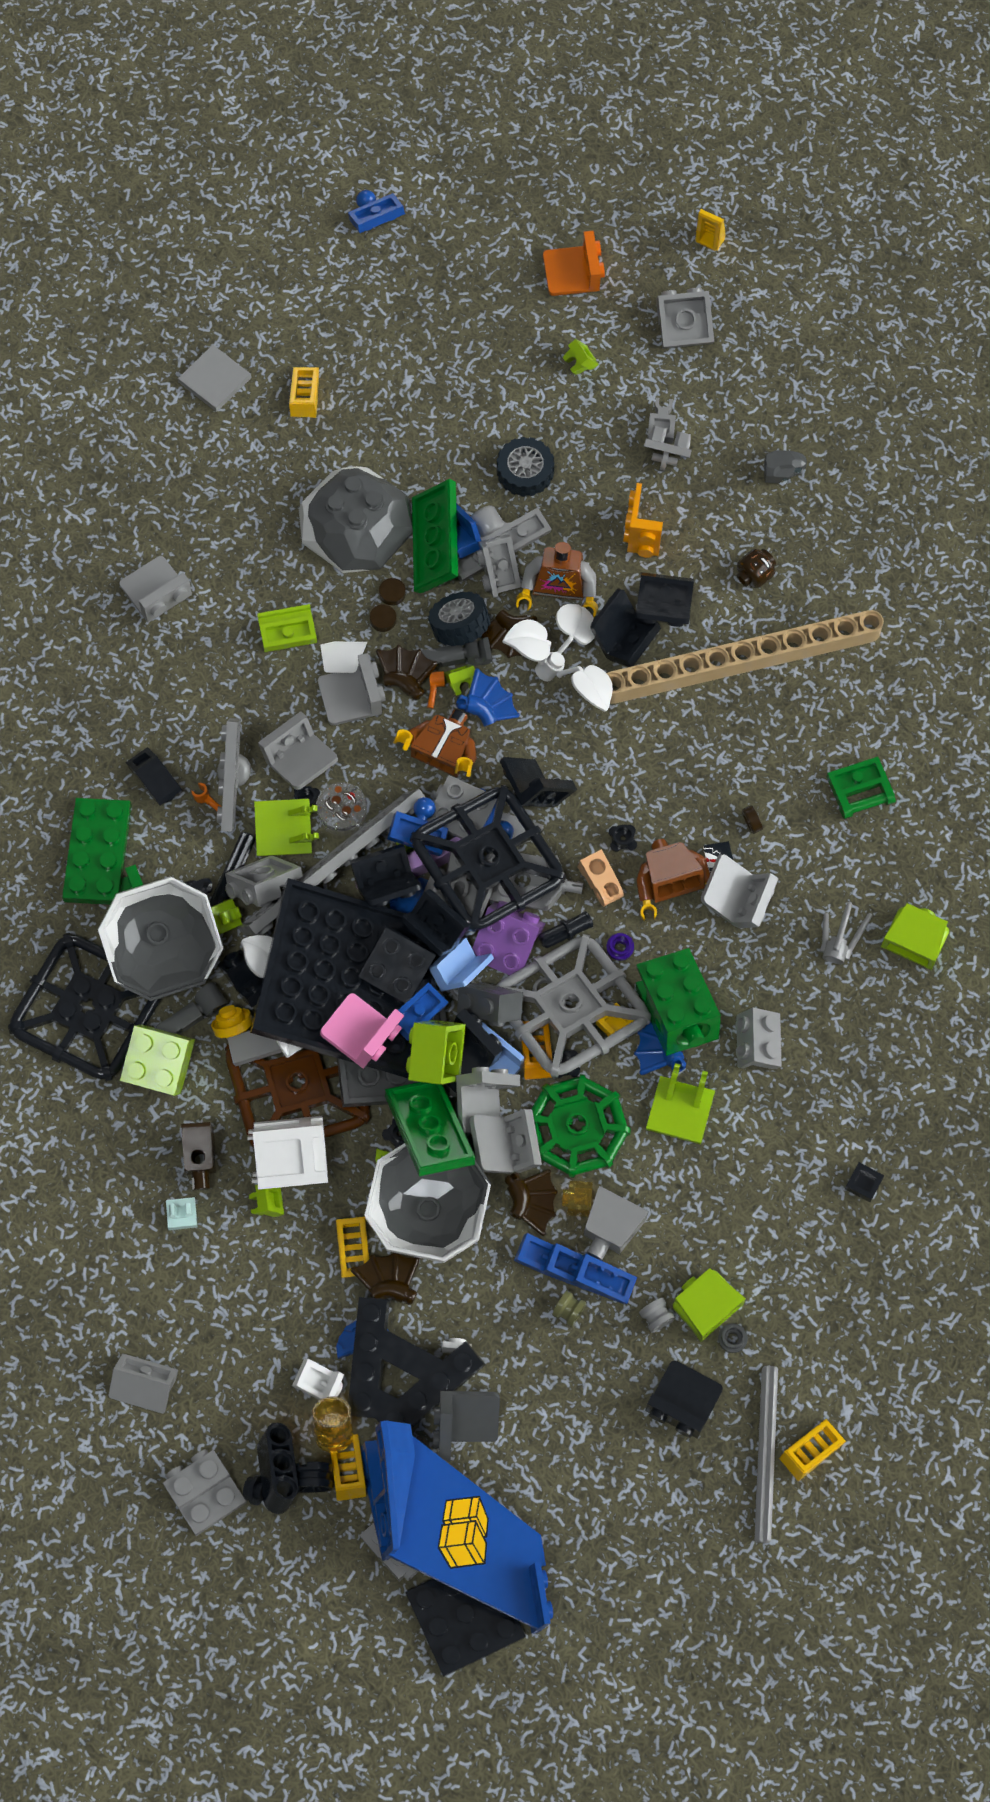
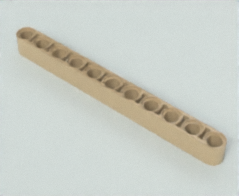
[606,610,884,704]

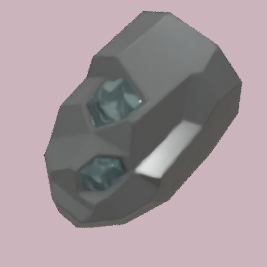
[764,450,807,483]

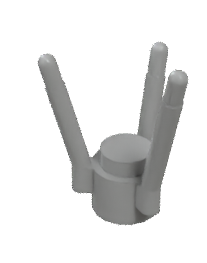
[820,901,873,965]

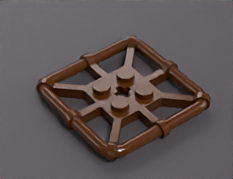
[225,1044,371,1152]

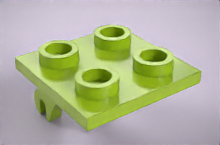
[254,799,319,857]
[646,1063,715,1145]

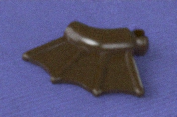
[481,609,538,658]
[376,644,438,701]
[505,1169,558,1236]
[350,1252,419,1305]

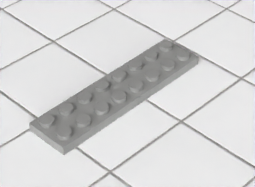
[238,789,425,936]

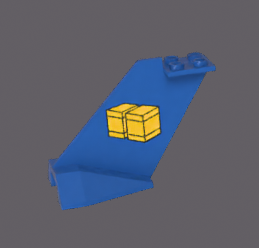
[360,1421,553,1634]

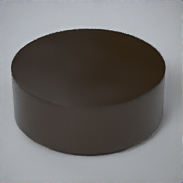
[379,578,406,606]
[370,604,396,632]
[742,805,763,834]

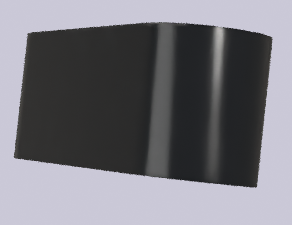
[257,1422,299,1514]

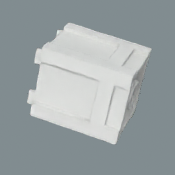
[247,1116,328,1190]

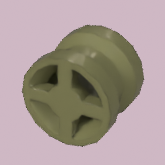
[552,1290,587,1327]

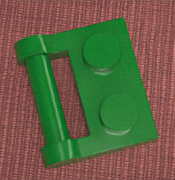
[826,756,896,819]

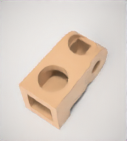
[577,849,624,907]

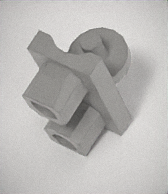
[644,425,692,471]

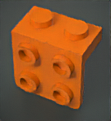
[543,231,605,296]

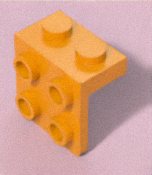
[623,483,663,558]

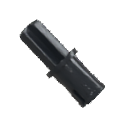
[539,911,593,948]

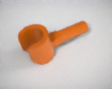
[427,671,445,709]
[191,783,222,811]

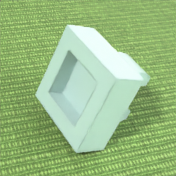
[166,1197,198,1230]

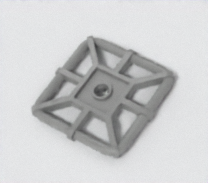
[496,934,651,1078]

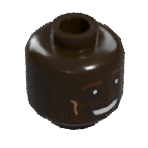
[736,549,776,588]

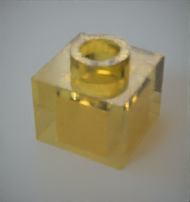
[562,1181,593,1217]

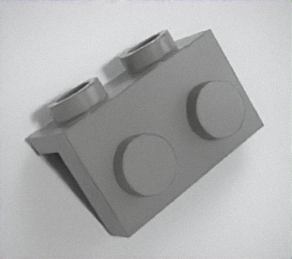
[476,534,521,598]
[735,1007,782,1069]

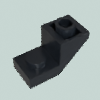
[125,747,182,806]
[217,950,263,1008]

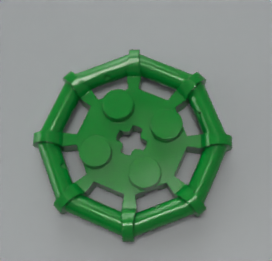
[531,1074,631,1178]

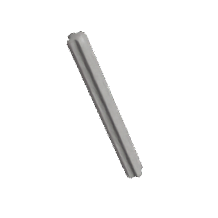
[754,1366,778,1543]

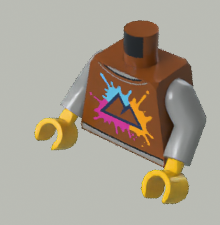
[516,542,598,617]

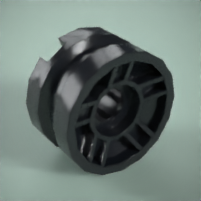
[295,1462,333,1493]

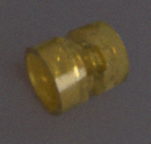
[312,1396,353,1453]

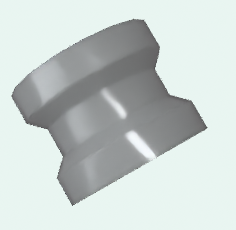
[639,1298,676,1333]

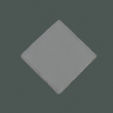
[178,345,251,412]

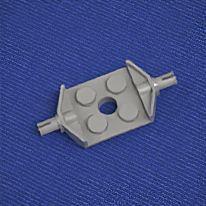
[485,853,583,911]

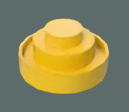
[211,1005,253,1039]

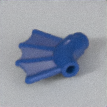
[456,668,520,727]
[634,1021,686,1075]

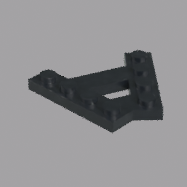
[347,1297,486,1429]

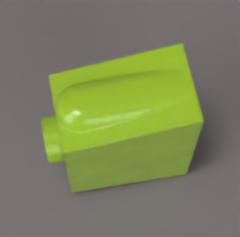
[881,903,949,970]
[673,1268,746,1342]

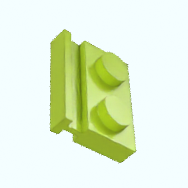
[257,604,317,652]

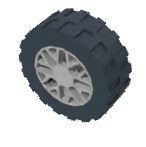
[496,437,554,497]
[428,591,490,646]

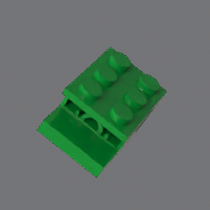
[636,948,721,1056]

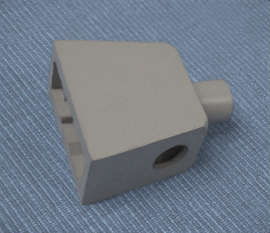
[584,1186,649,1261]

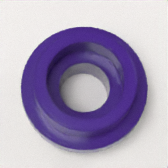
[606,933,634,961]

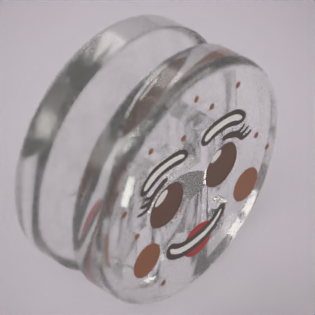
[316,782,367,836]

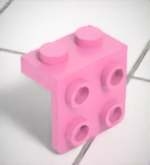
[320,993,404,1069]

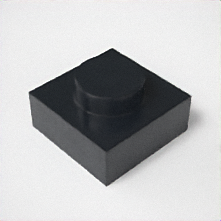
[845,1162,885,1202]

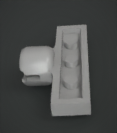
[458,505,552,583]
[217,718,251,832]

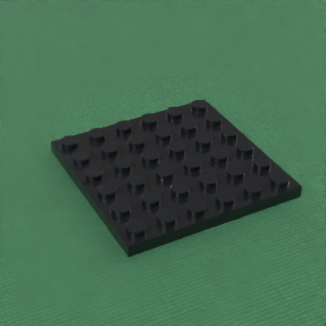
[250,878,440,1078]

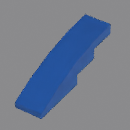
[514,1233,637,1305]

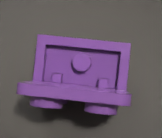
[472,901,545,975]

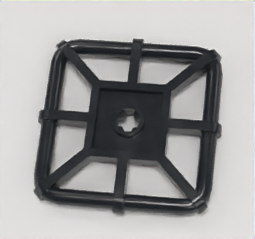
[410,785,566,932]
[8,932,162,1082]

